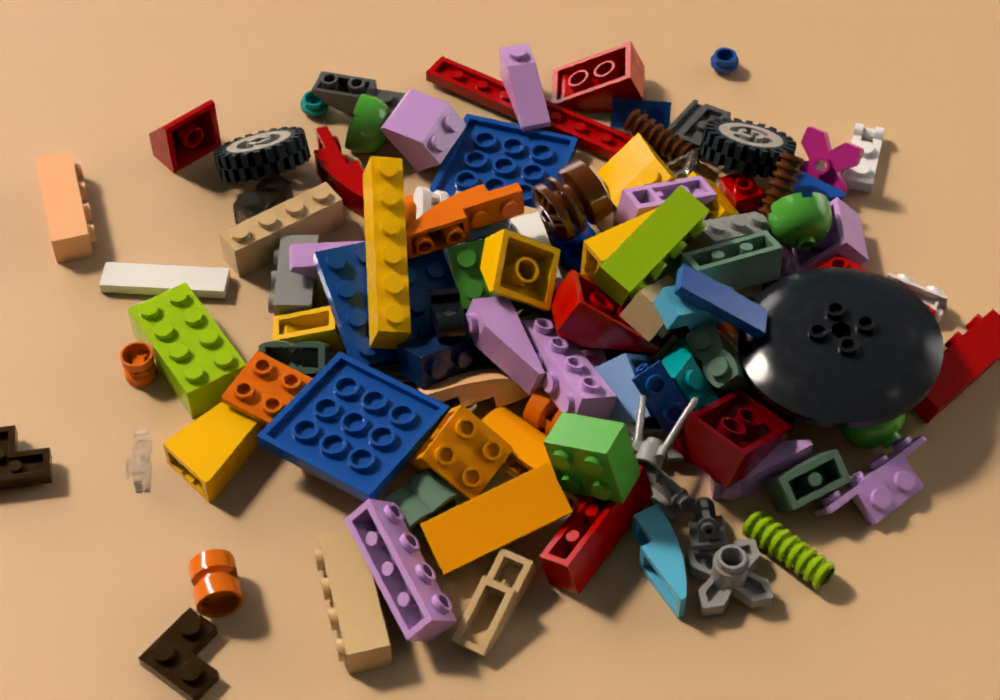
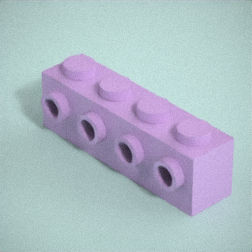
[521,318,617,420]
[344,499,458,642]

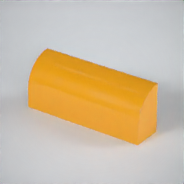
[481,407,585,515]
[420,462,573,575]

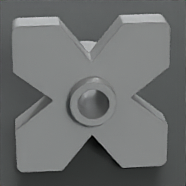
[685,538,773,616]

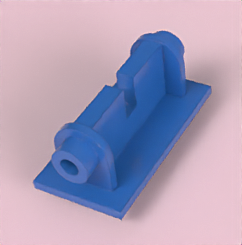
[631,360,693,435]

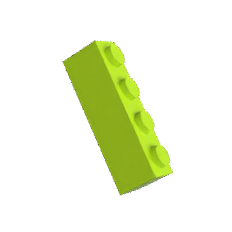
[592,185,710,307]

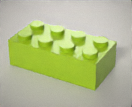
[128,282,246,418]

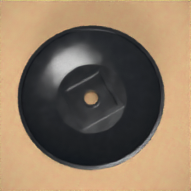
[738,267,944,428]

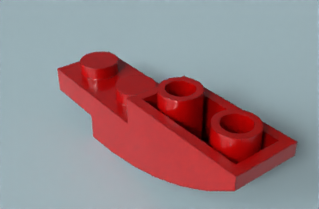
[314,125,364,218]

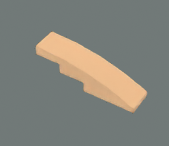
[416,368,542,408]

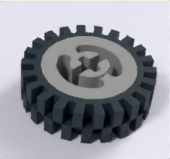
[699,118,797,178]
[213,126,311,183]

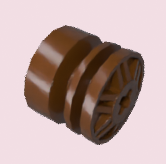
[531,159,612,242]

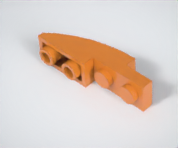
[406,182,524,259]

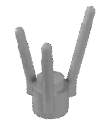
[632,395,698,474]

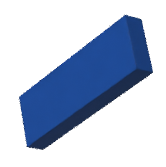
[674,263,768,340]

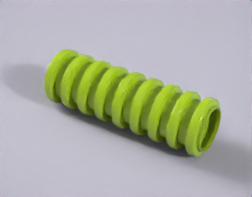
[742,509,836,590]

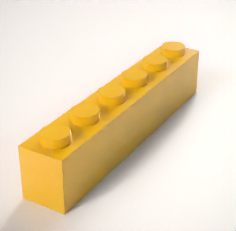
[363,156,411,349]

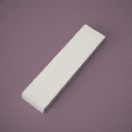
[99,262,231,299]

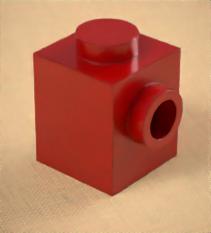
[719,172,764,214]

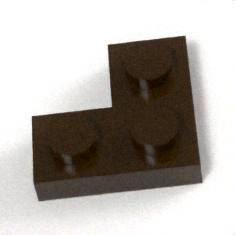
[0,425,52,490]
[138,607,220,700]

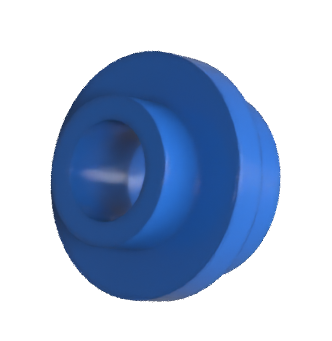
[710,48,739,74]

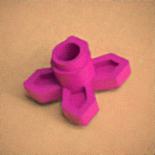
[800,126,864,193]

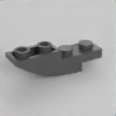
[312,71,405,117]

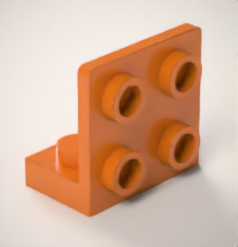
[222,351,313,427]

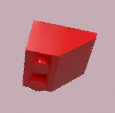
[149,100,221,173]

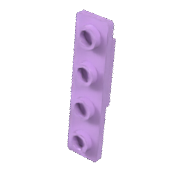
[814,435,927,525]

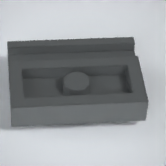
[668,99,731,149]

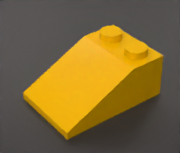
[598,133,678,208]

